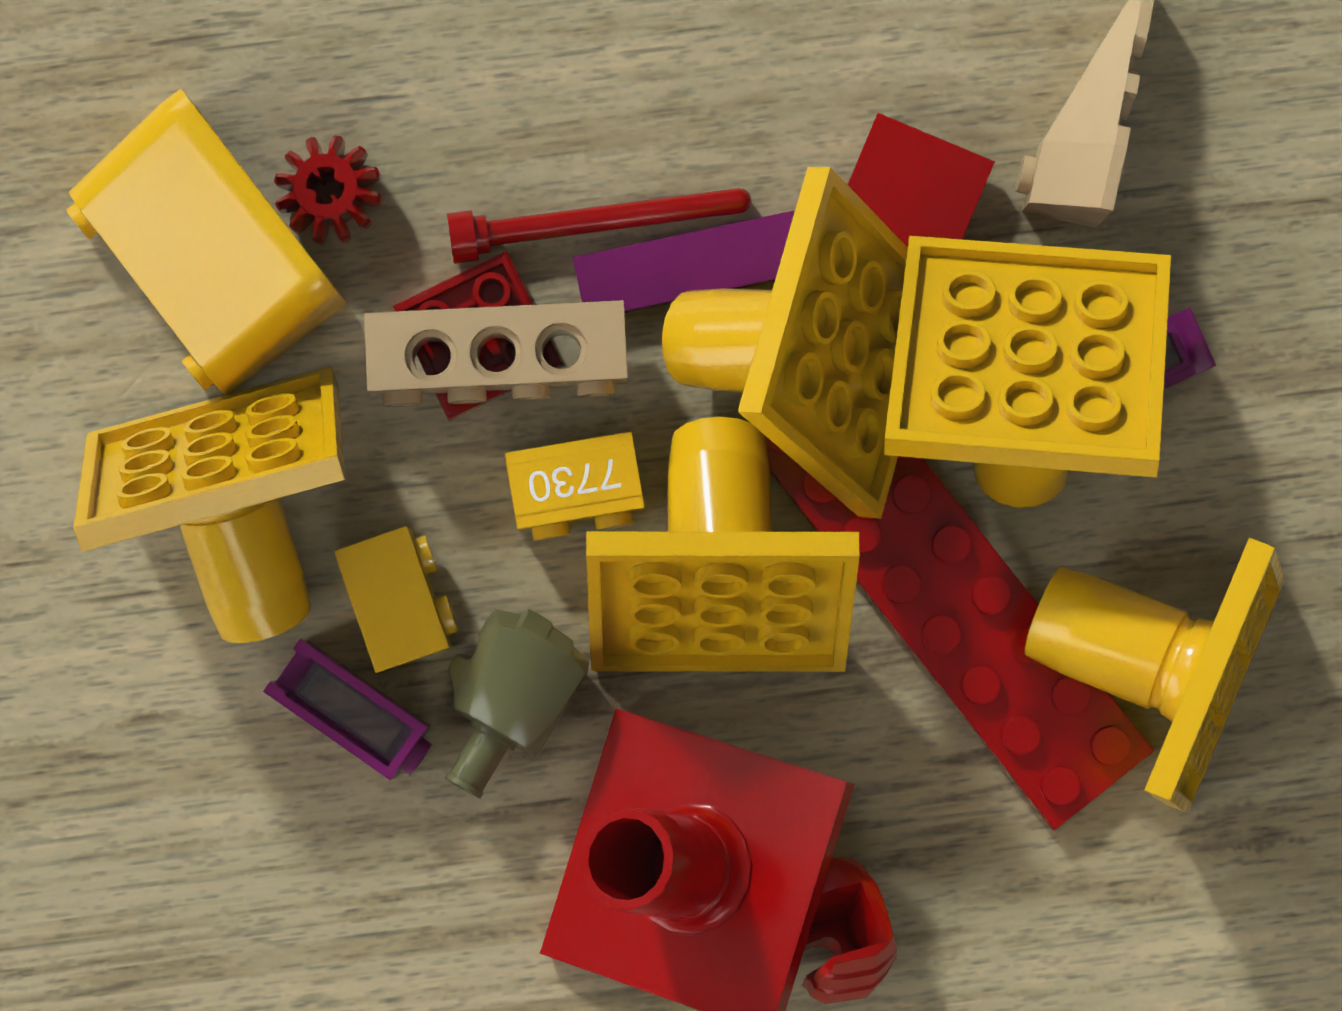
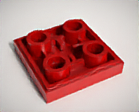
[847,113,995,247]
[393,251,563,421]

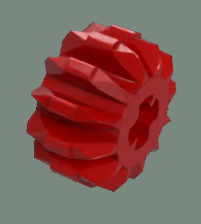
[274,135,383,245]

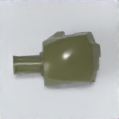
[445,609,589,799]

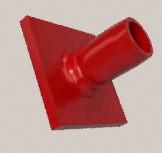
[540,708,855,1011]

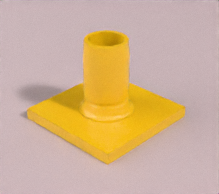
[662,167,908,519]
[884,236,1171,508]
[73,366,345,643]
[586,417,860,672]
[1025,537,1285,814]

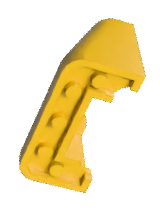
[66,88,348,395]

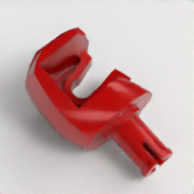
[802,857,897,1004]

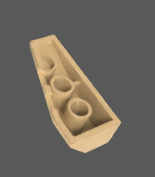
[1015,0,1154,228]

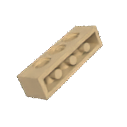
[364,300,628,407]

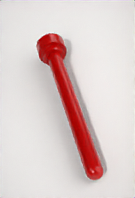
[447,188,751,264]

